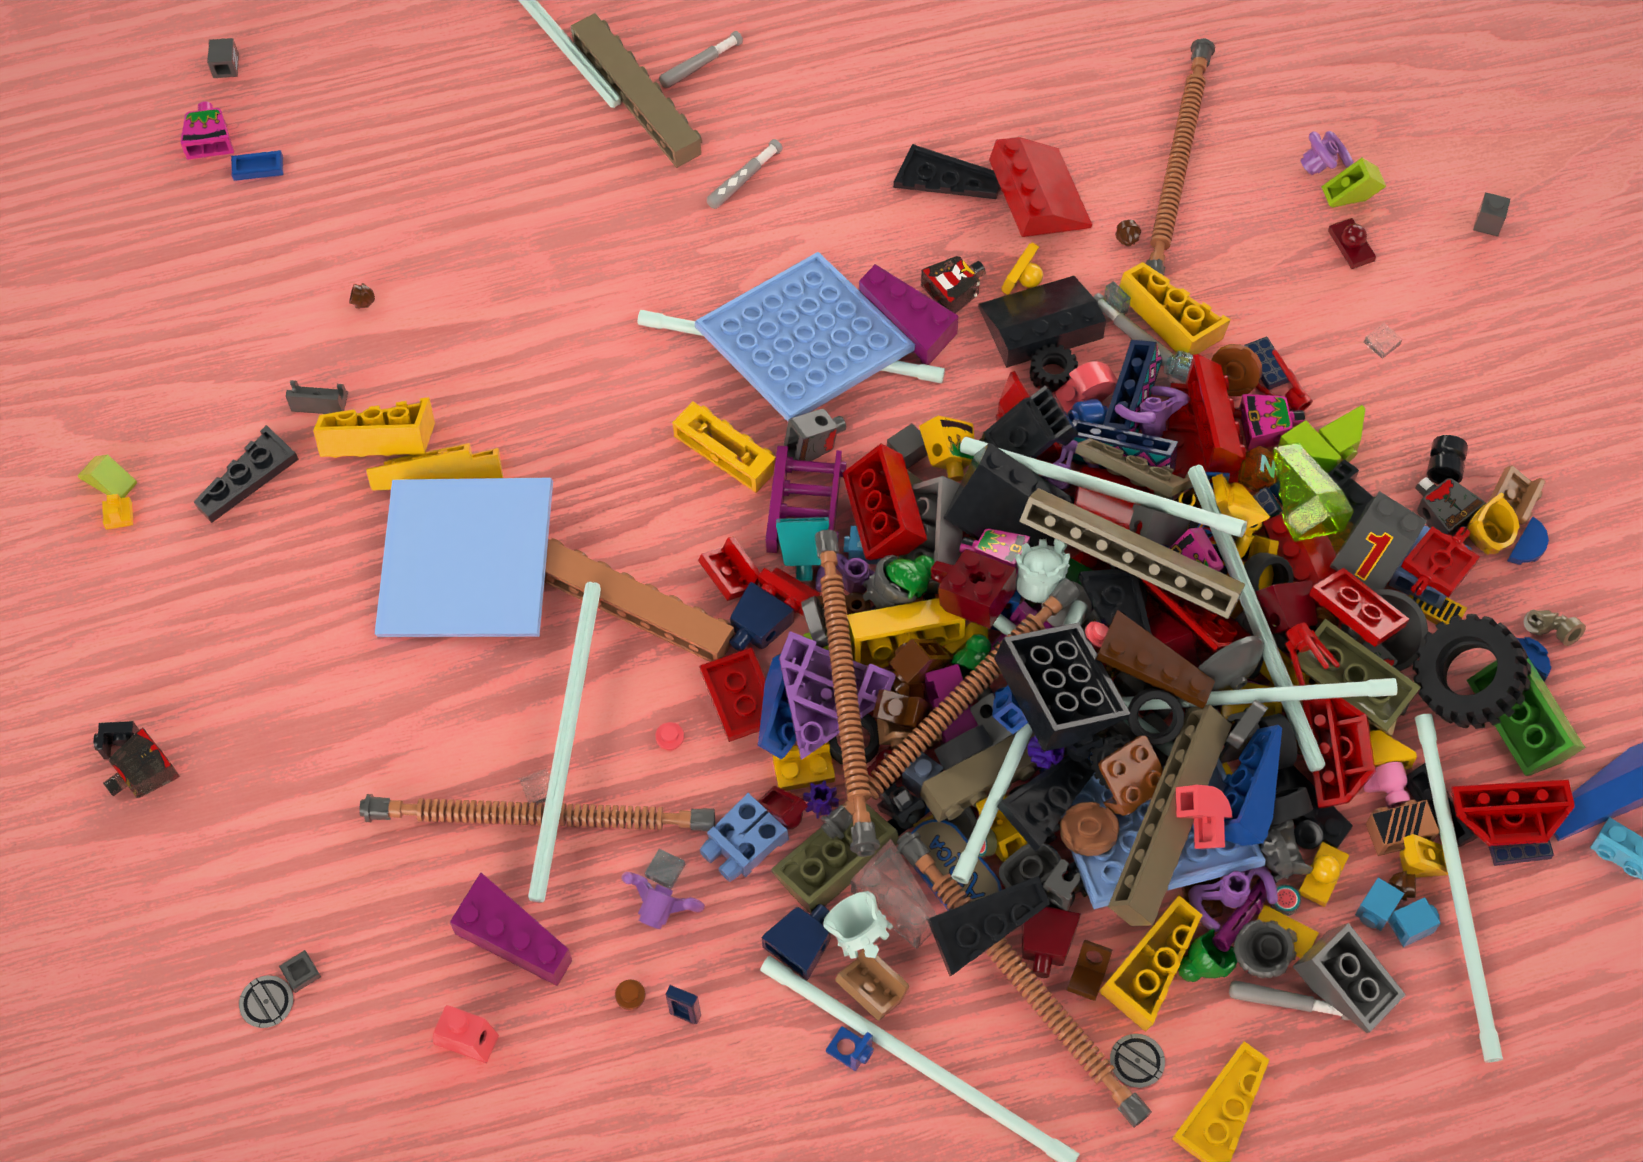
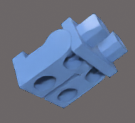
[700,793,789,882]

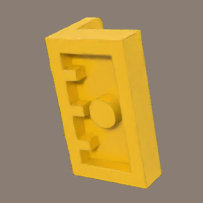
[772,741,835,791]

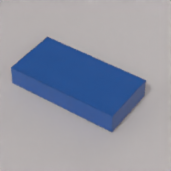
[231,150,284,181]

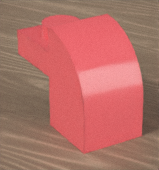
[1054,361,1118,413]
[1176,785,1232,849]

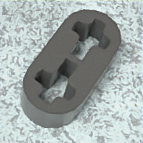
[801,596,829,648]
[1226,700,1268,749]

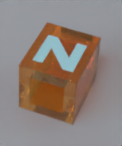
[1238,446,1280,493]

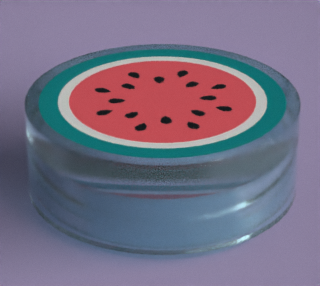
[1270,884,1301,916]

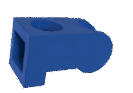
[993,685,1028,734]

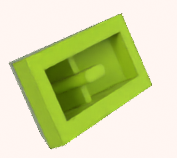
[78,454,137,498]

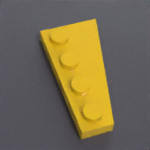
[1172,1041,1269,1162]

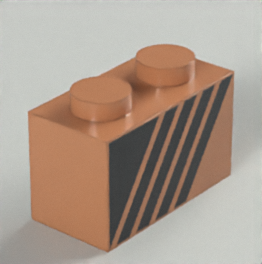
[1366,800,1439,856]

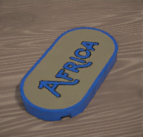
[911,819,1002,911]

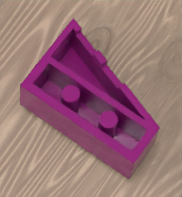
[924,664,978,745]

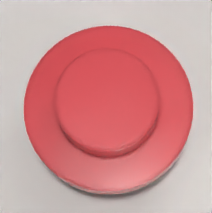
[1085,622,1109,649]
[655,722,684,750]

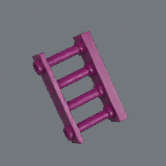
[765,445,847,553]

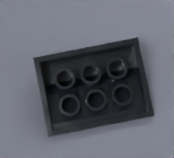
[978,276,1106,368]
[944,443,1075,548]
[994,623,1131,752]

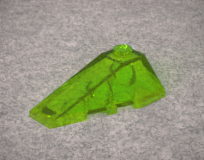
[1273,443,1354,542]

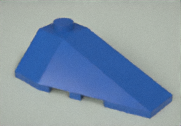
[758,654,797,759]
[1223,725,1282,846]

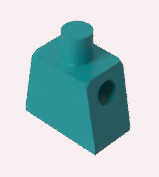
[776,517,829,581]

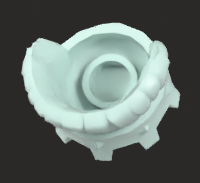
[1015,539,1070,603]
[823,891,893,959]

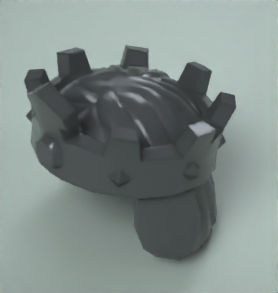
[862,555,917,610]
[1258,820,1313,883]
[1234,920,1297,978]

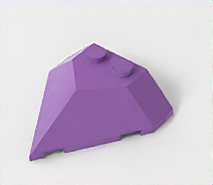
[779,631,896,760]

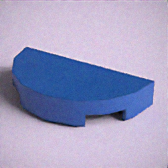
[1507,517,1549,565]
[1517,637,1551,682]

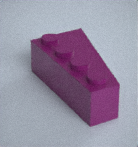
[859,264,959,365]
[450,872,572,986]

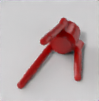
[1256,350,1313,411]
[1285,622,1340,686]

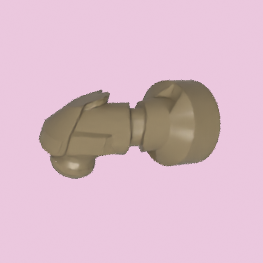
[1523,609,1586,646]

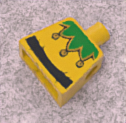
[919,415,974,482]

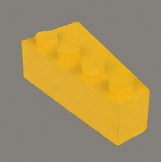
[1117,262,1231,362]
[313,397,435,458]
[847,598,965,668]
[1099,896,1202,1032]

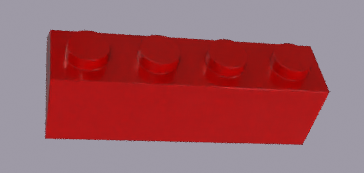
[1186,354,1246,473]
[842,443,927,560]
[1263,511,1337,608]

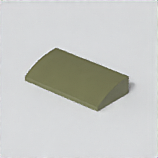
[1291,619,1421,732]
[771,803,899,913]

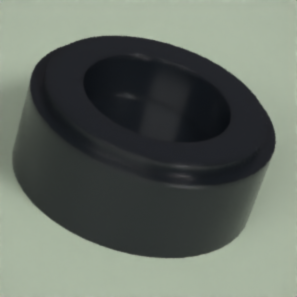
[1294,818,1325,849]

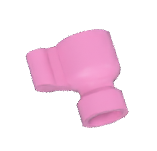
[1363,762,1410,809]

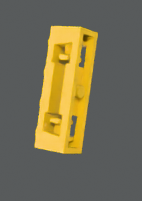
[672,401,776,493]

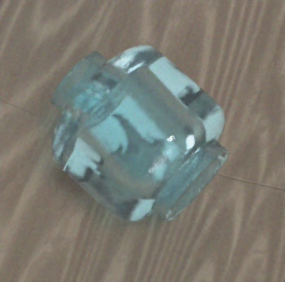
[1164,351,1193,384]

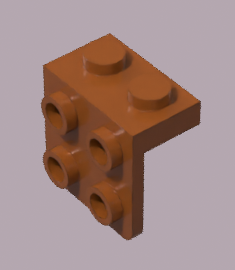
[1099,736,1163,816]

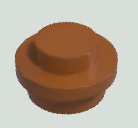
[615,979,646,1010]

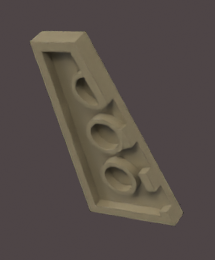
[1075,438,1193,498]

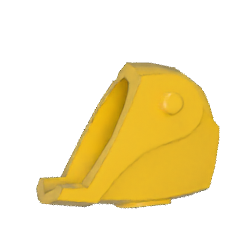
[1467,493,1520,555]

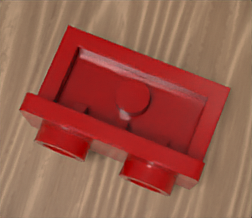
[698,536,760,601]
[758,567,820,617]

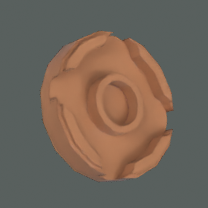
[1060,802,1119,856]

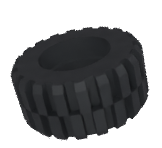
[1412,614,1531,729]

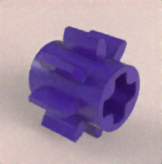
[1028,736,1064,769]
[803,781,839,819]

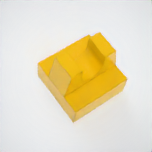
[102,494,133,530]

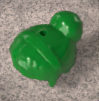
[885,555,935,599]
[951,634,991,686]
[1178,929,1238,982]

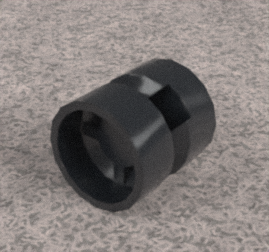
[1427,435,1468,484]

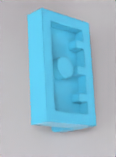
[1590,817,1643,880]

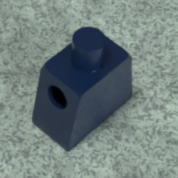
[729,582,794,651]
[762,904,830,981]

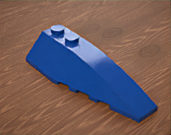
[1554,742,1643,841]

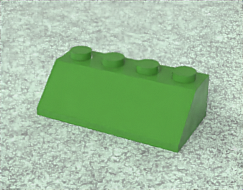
[1467,657,1585,776]

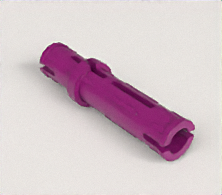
[1212,878,1267,952]

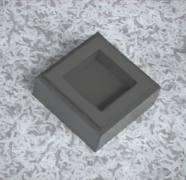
[279,950,321,993]

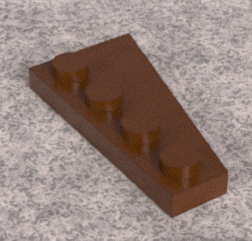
[1096,610,1215,709]

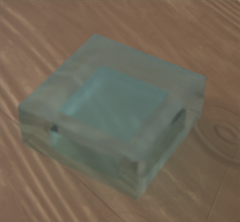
[1104,281,1130,315]
[645,849,685,889]

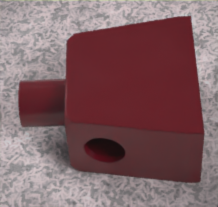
[1255,580,1317,641]
[1022,907,1081,978]

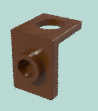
[1067,940,1113,1001]

